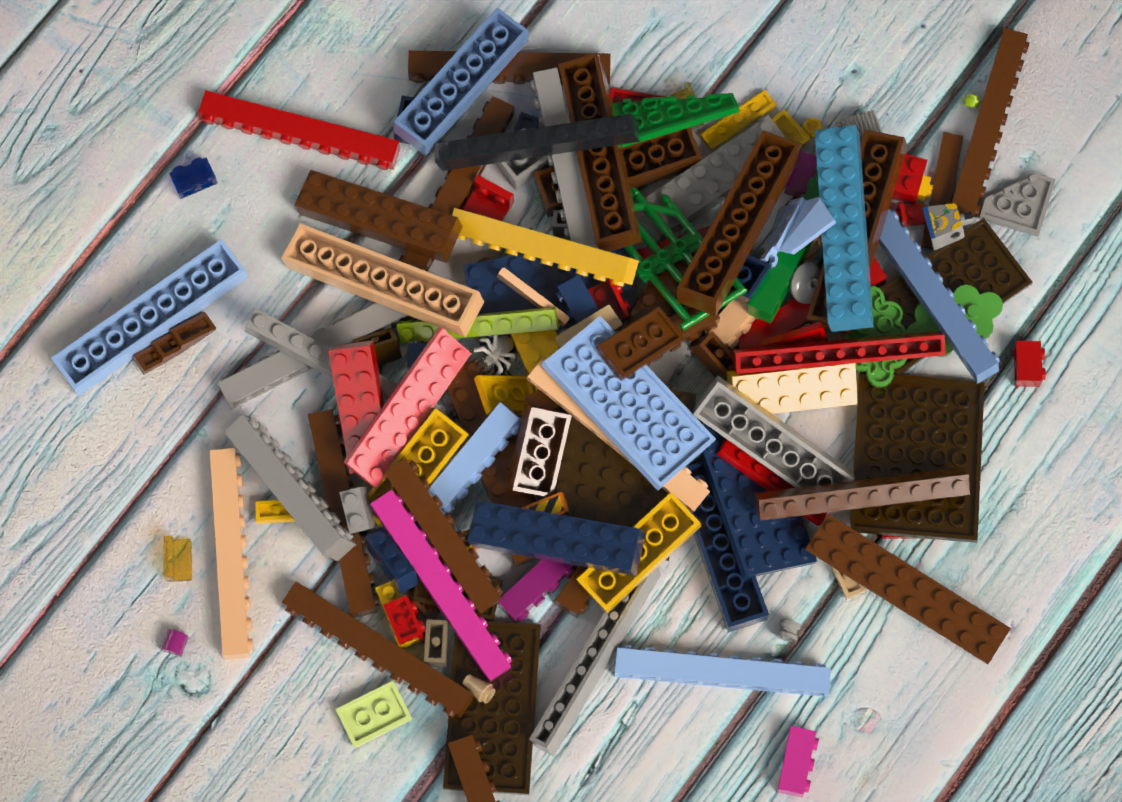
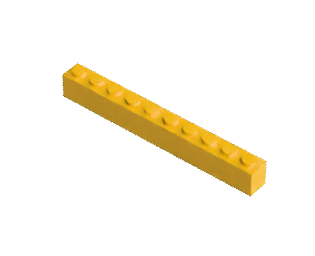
[452,208,639,287]

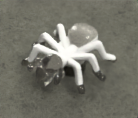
[469,335,517,376]

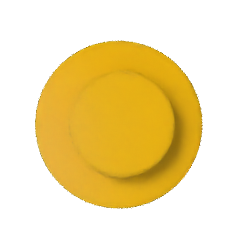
[802,118,823,138]

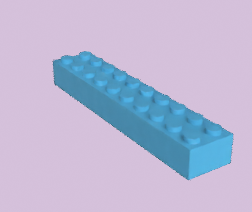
[815,125,874,332]

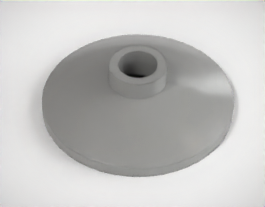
[790,262,821,304]

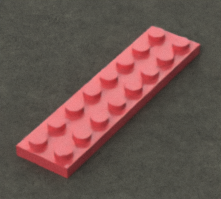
[343,328,471,488]

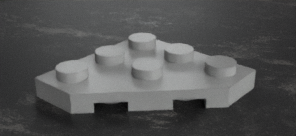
[979,173,1056,237]

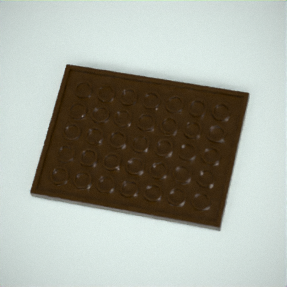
[850,372,985,543]
[554,389,697,561]

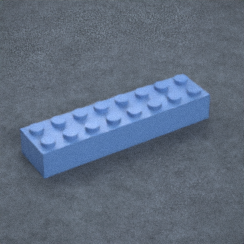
[394,7,529,156]

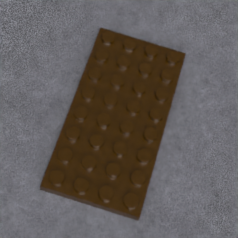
[880,218,1033,375]
[443,621,541,795]

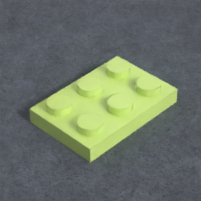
[335,681,412,748]

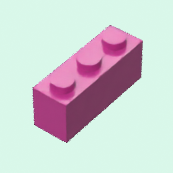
[777,726,819,798]

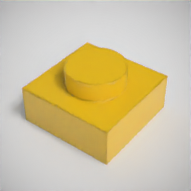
[917,175,933,202]

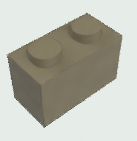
[424,619,449,668]

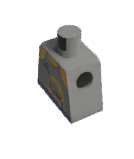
[923,203,974,250]

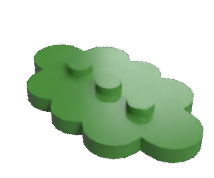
[906,285,1003,357]
[844,286,907,388]

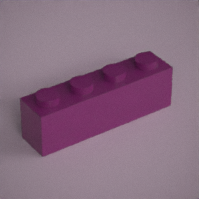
[497,559,577,623]

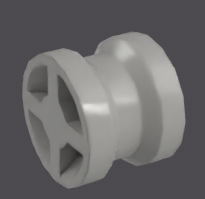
[776,619,801,642]

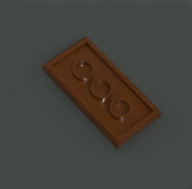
[596,306,684,381]

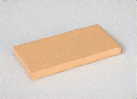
[497,268,570,327]

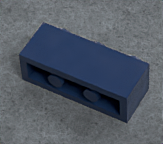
[365,527,418,594]

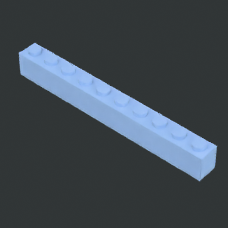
[615,645,831,697]

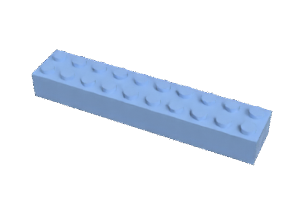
[51,239,248,397]

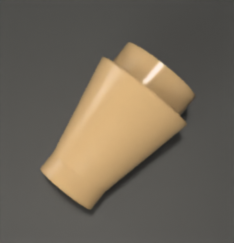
[463,674,495,703]

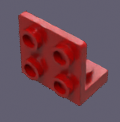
[462,175,514,221]
[588,279,631,320]
[383,595,426,645]

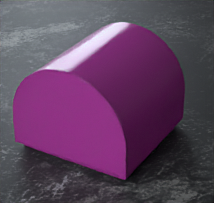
[161,629,188,657]

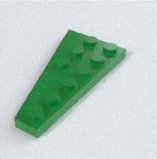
[612,93,740,147]

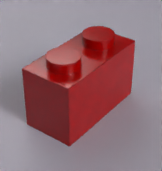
[1013,341,1046,387]

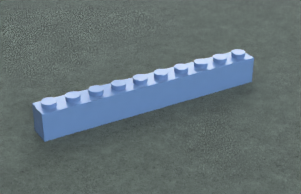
[879,209,1000,384]

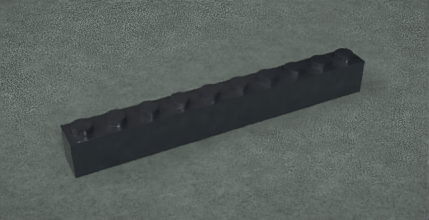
[434,113,640,171]

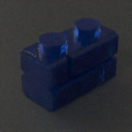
[169,157,218,200]

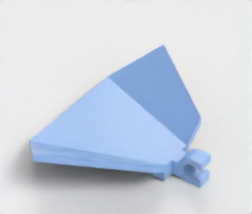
[760,197,836,268]

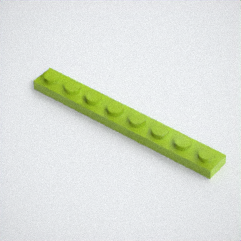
[397,307,560,344]

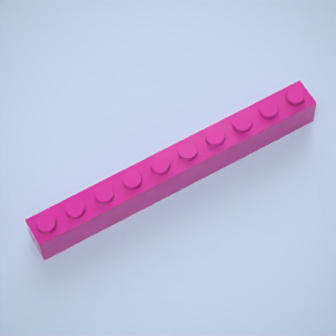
[370,490,512,683]

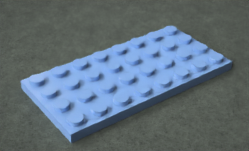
[541,316,716,490]

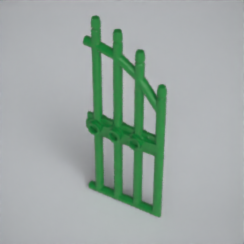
[623,187,748,331]

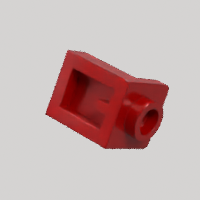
[895,202,926,227]

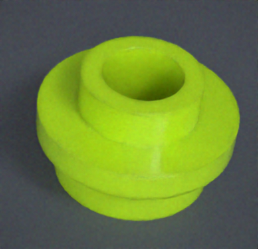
[962,94,982,109]

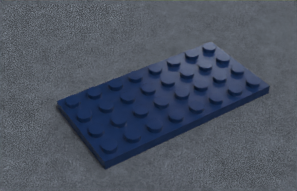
[463,247,639,347]
[697,418,817,579]

